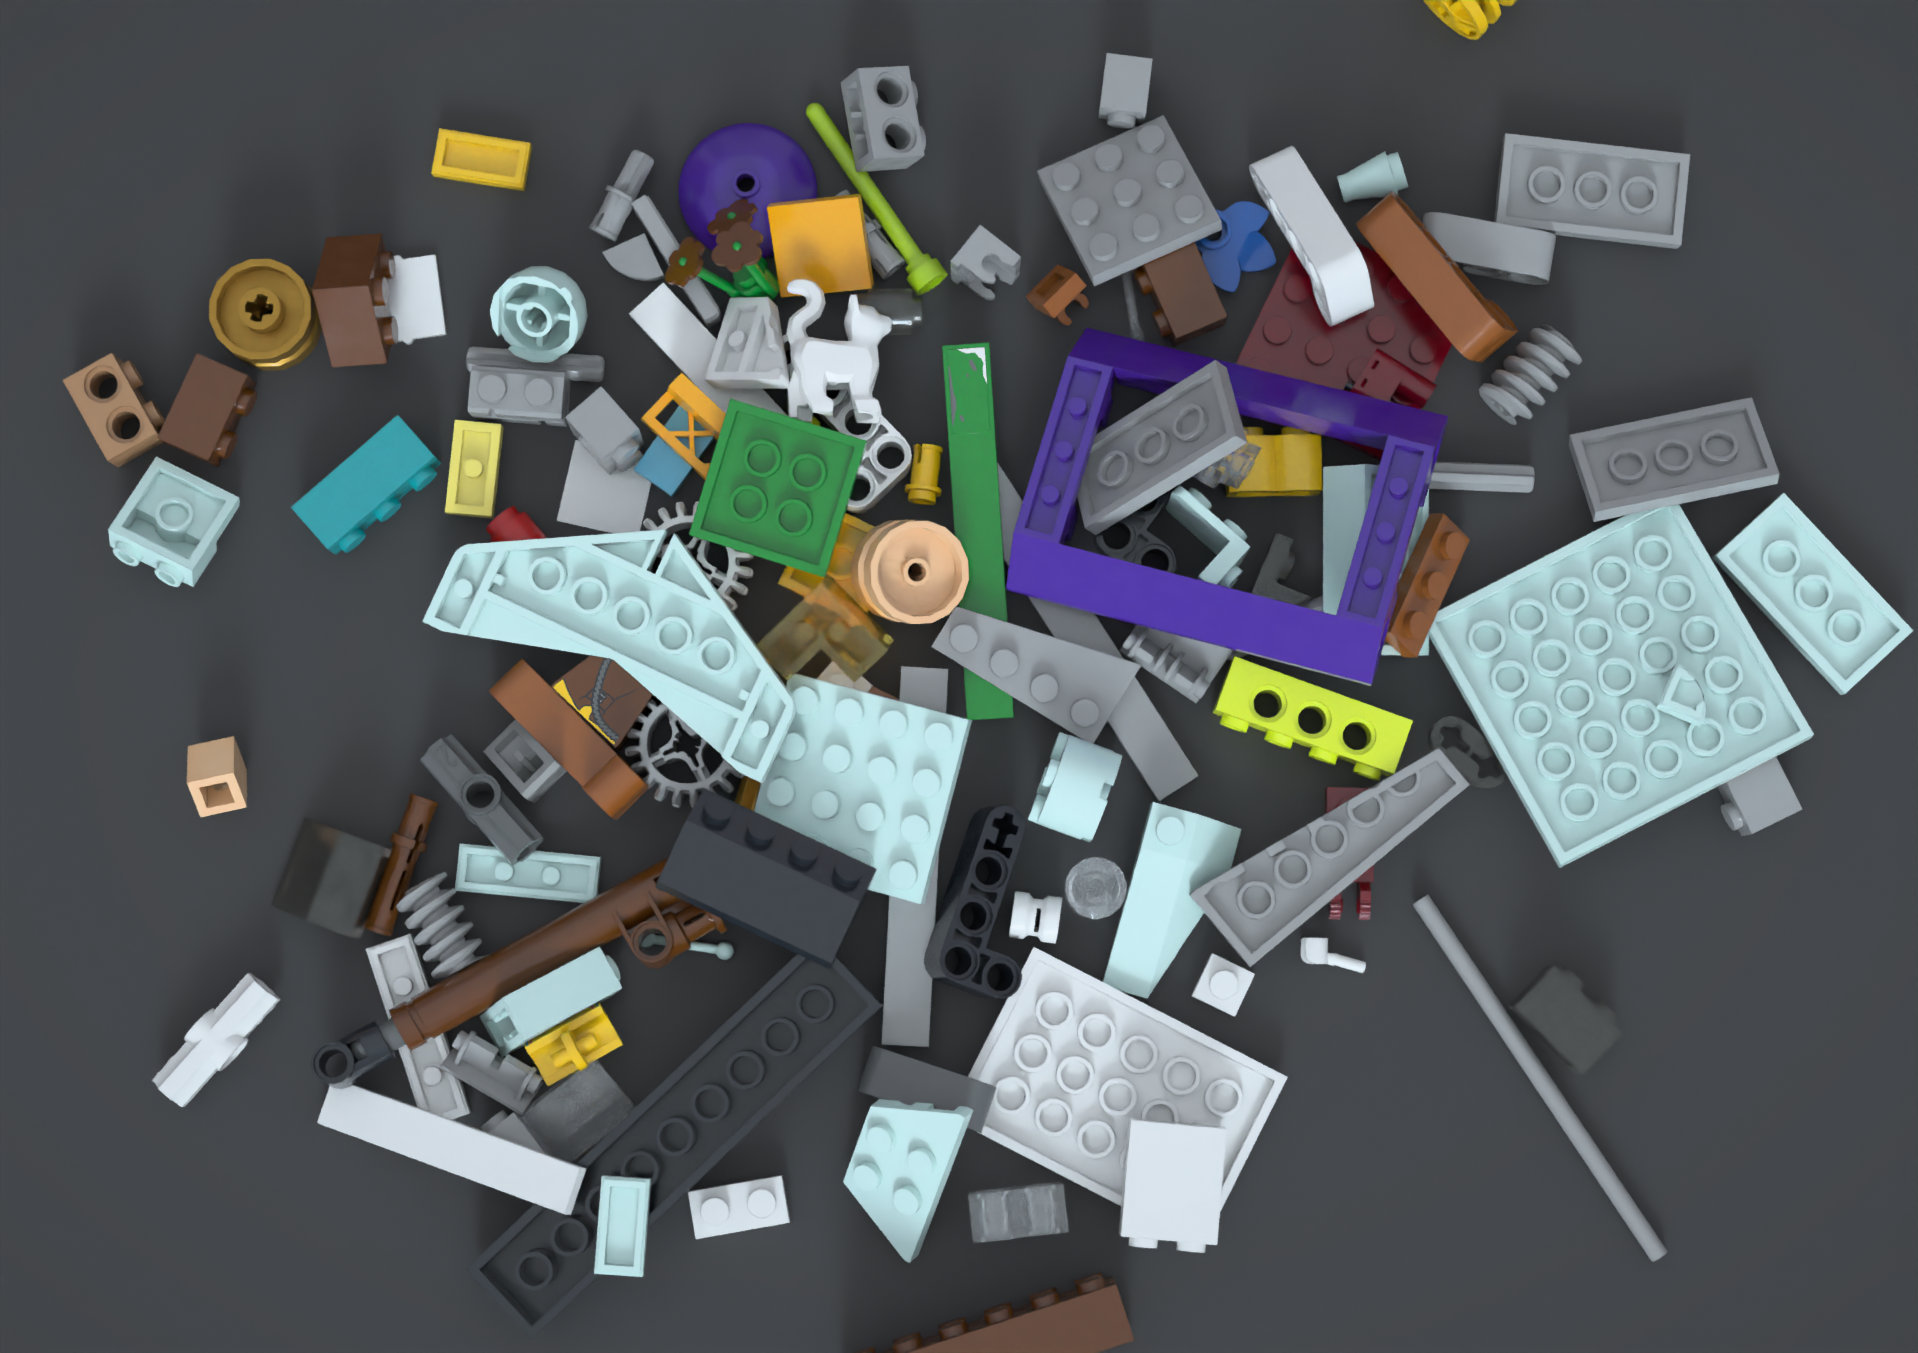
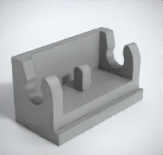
[951,225,1021,300]

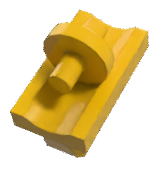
[524,1002,623,1086]

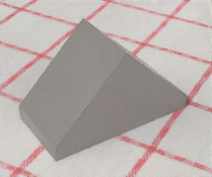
[483,719,567,803]

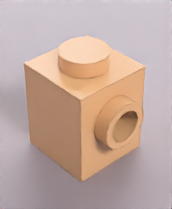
[187,736,247,817]

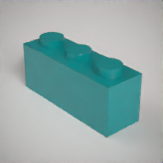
[291,415,441,555]

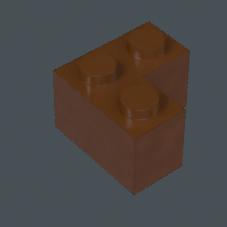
[312,233,398,367]

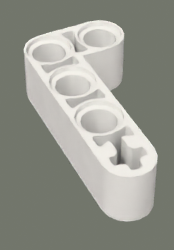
[1249,146,1374,327]
[782,334,912,514]

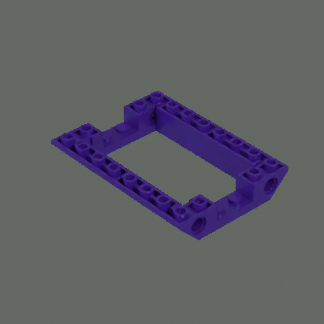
[1006,327,1449,686]

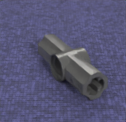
[420,734,543,866]

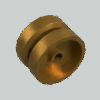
[209,259,322,371]

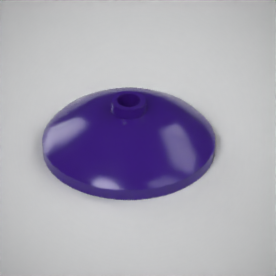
[678,123,817,259]

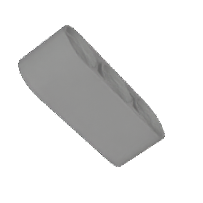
[1422,212,1556,285]

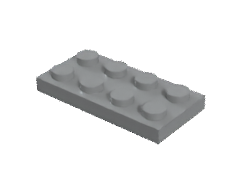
[1494,133,1690,249]
[1077,360,1247,535]
[1568,397,1780,522]

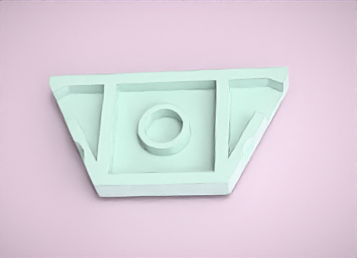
[843,1099,973,1263]

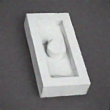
[688,1175,790,1239]

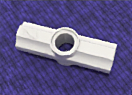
[152,973,281,1107]

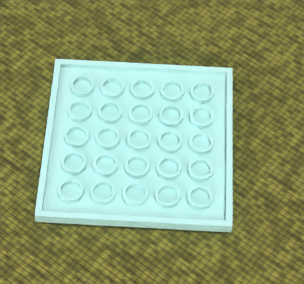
[1428,504,1814,868]

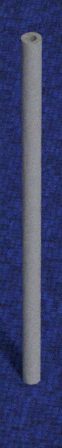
[1412,894,1668,1262]

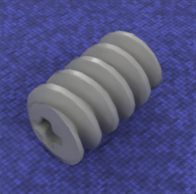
[1479,324,1583,425]
[396,872,488,979]

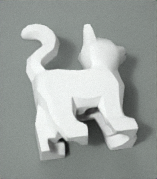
[786,279,892,423]

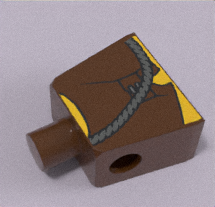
[551,655,657,751]

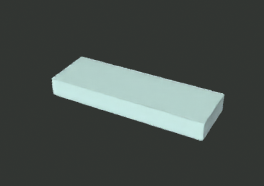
[455,844,602,903]

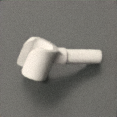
[1301,938,1366,973]

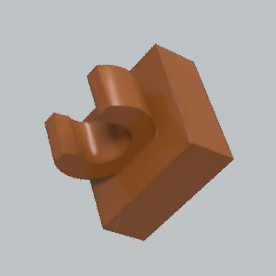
[1025,264,1089,326]

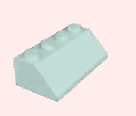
[1323,464,1429,656]

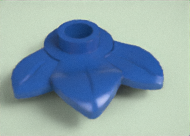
[1195,201,1276,293]

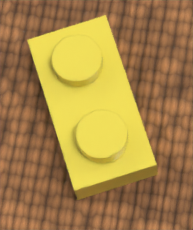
[445,420,504,519]

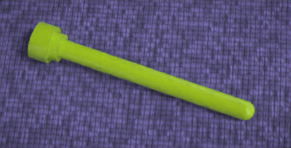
[806,103,948,295]

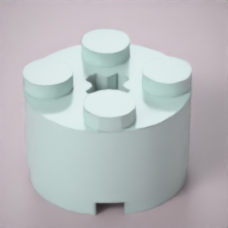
[1028,732,1122,842]

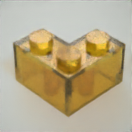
[756,574,894,683]

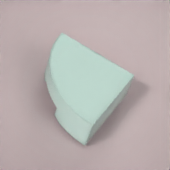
[1656,663,1706,727]

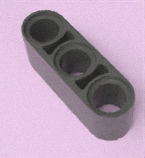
[857,1046,997,1133]

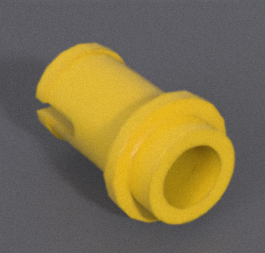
[905,444,943,505]

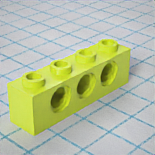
[1212,656,1413,781]

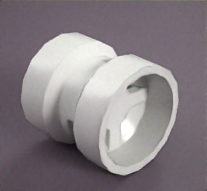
[1009,891,1062,944]

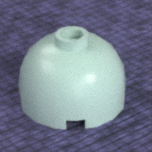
[490,266,588,363]

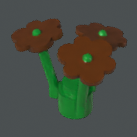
[665,199,780,300]

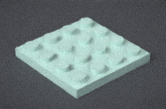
[754,672,972,904]

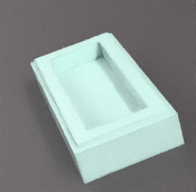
[594,1175,651,1277]

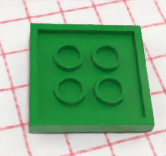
[689,398,868,577]

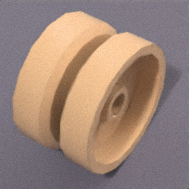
[851,520,969,624]

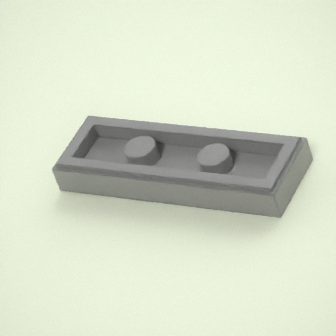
[631,195,722,329]

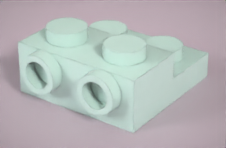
[108,457,240,587]

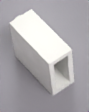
[1119,1118,1227,1253]

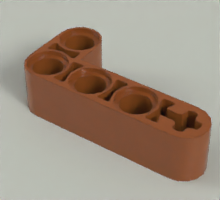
[1356,191,1518,363]
[489,658,649,820]

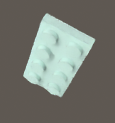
[1712,493,1913,695]

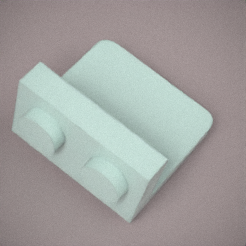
[1166,485,1250,588]

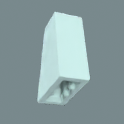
[479,946,622,1057]

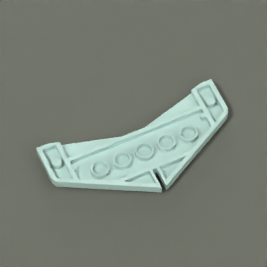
[422,530,796,783]

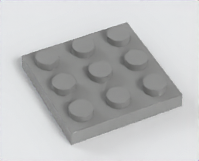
[1037,115,1222,286]

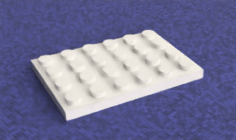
[968,947,1288,1212]

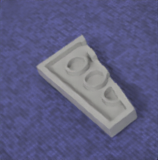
[931,606,1141,743]

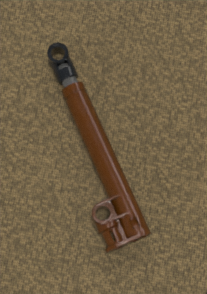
[311,857,727,1089]

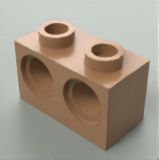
[63,353,165,468]

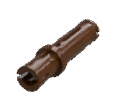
[363,793,439,937]

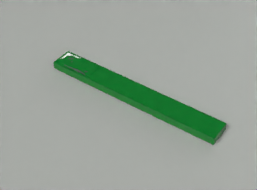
[942,342,1014,720]

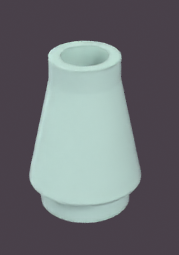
[1337,151,1408,203]

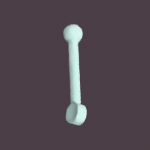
[642,933,734,960]

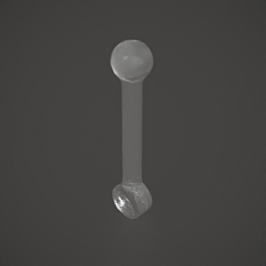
[1121,271,1146,341]

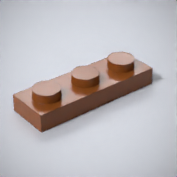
[1385,513,1470,658]

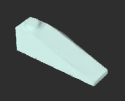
[1103,802,1241,999]

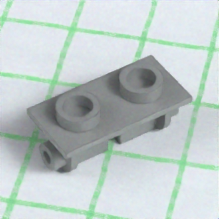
[440,1030,544,1115]

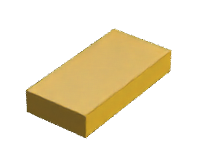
[431,128,532,191]

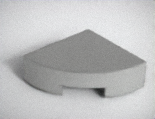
[602,233,665,282]

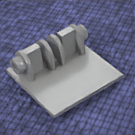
[1119,625,1233,703]

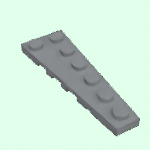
[1190,748,1470,967]

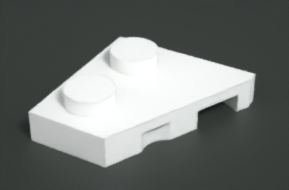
[704,297,790,389]

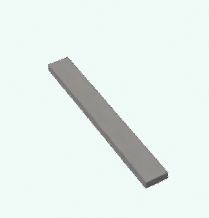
[998,463,1198,802]
[881,666,948,1047]

